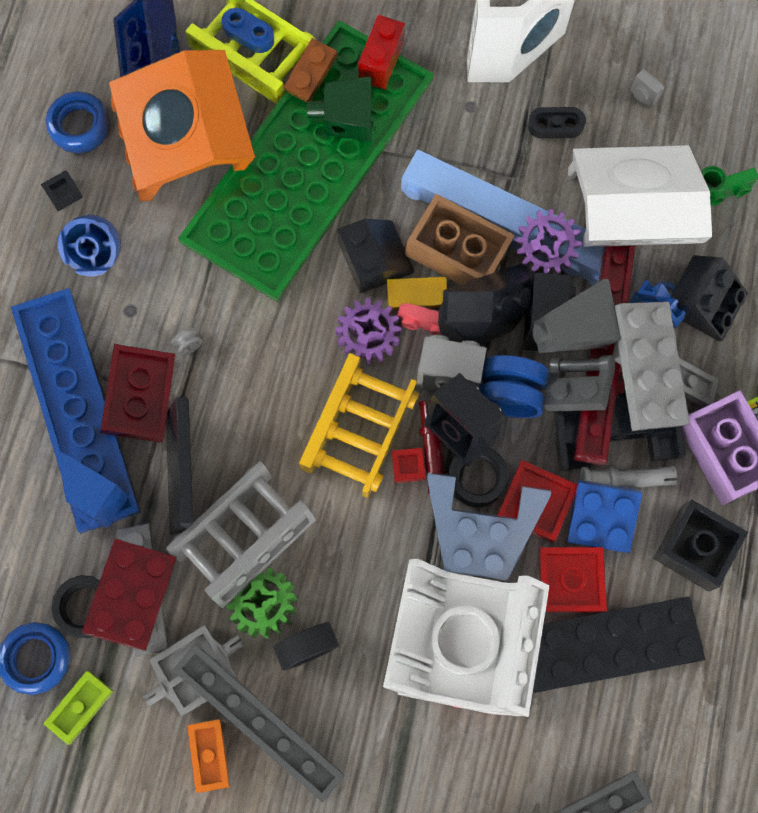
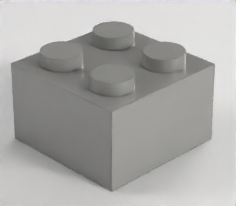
[416,335,487,392]

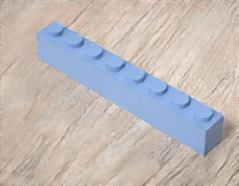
[401,149,604,286]

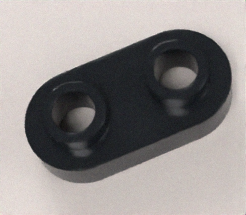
[527,107,586,139]

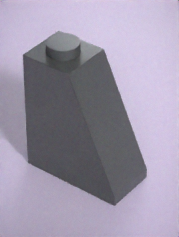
[533,279,621,353]

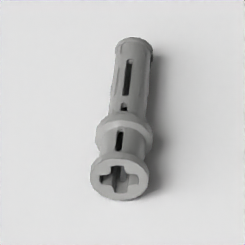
[580,465,678,488]

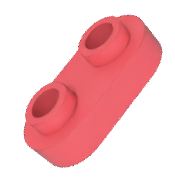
[397,303,441,335]

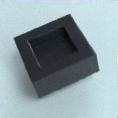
[41,170,83,211]

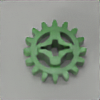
[226,567,298,639]

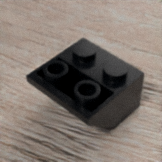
[671,255,748,341]

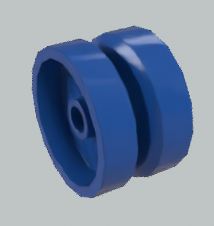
[479,355,550,418]

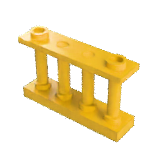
[299,353,420,498]

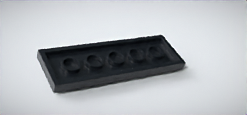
[533,596,706,693]

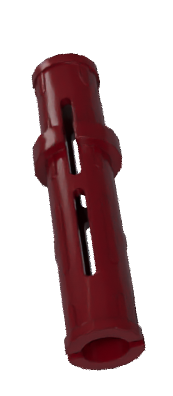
[418,400,445,494]

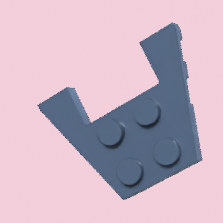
[427,472,551,580]

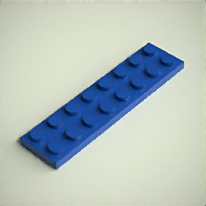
[11,288,141,534]

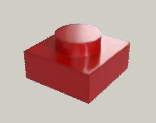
[391,448,426,483]

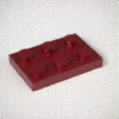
[100,344,175,443]
[82,539,177,652]

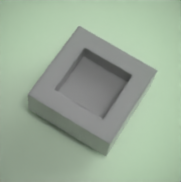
[630,69,665,109]

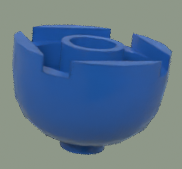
[58,214,121,277]

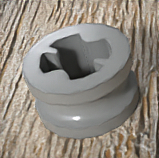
[171,328,203,356]

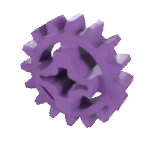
[515,209,582,274]
[336,298,401,365]

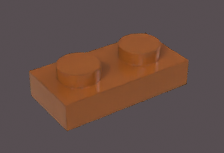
[283,38,338,103]

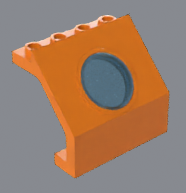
[109,50,255,202]

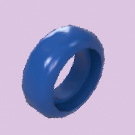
[45,91,110,154]
[0,622,71,695]

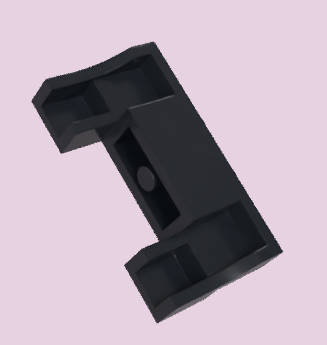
[553,393,686,471]

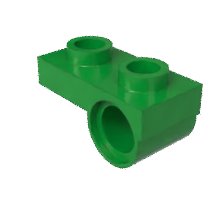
[701,166,758,206]

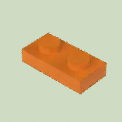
[187,719,231,793]

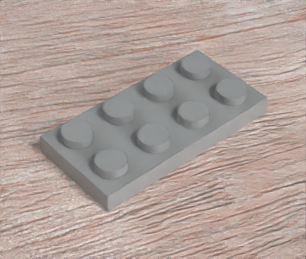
[614,302,690,431]

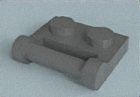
[543,355,615,411]

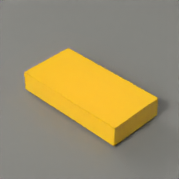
[387,277,447,311]

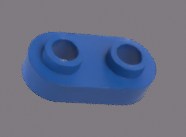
[222,8,274,53]

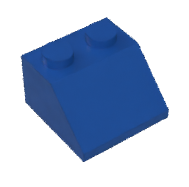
[58,451,129,528]

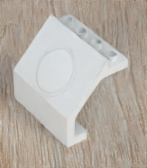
[568,145,712,247]
[383,559,549,717]

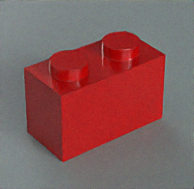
[358,14,405,90]

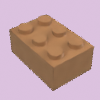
[405,194,515,285]

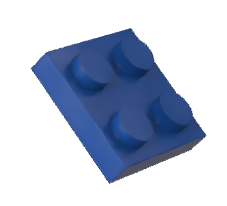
[566,479,642,553]

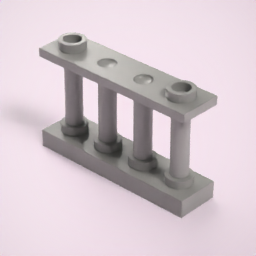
[166,461,316,609]

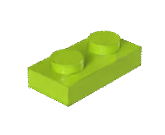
[43,670,114,745]

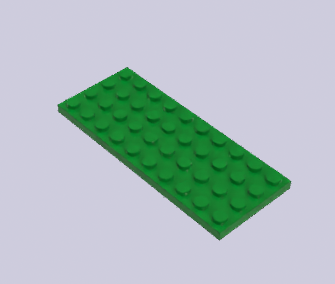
[178,20,434,302]

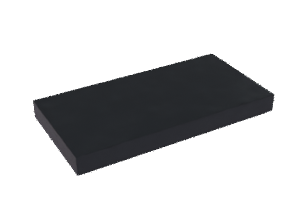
[166,397,193,535]

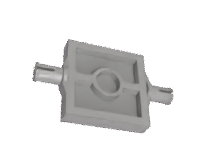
[142,625,245,717]

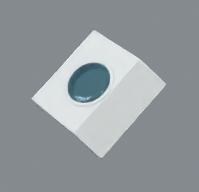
[467,0,575,82]

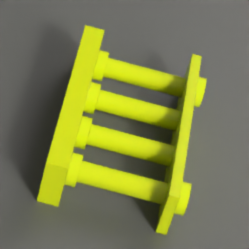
[185,0,316,104]

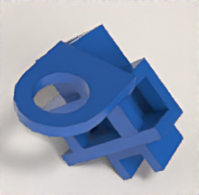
[629,280,686,328]

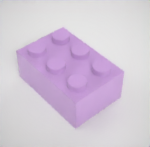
[682,390,758,506]

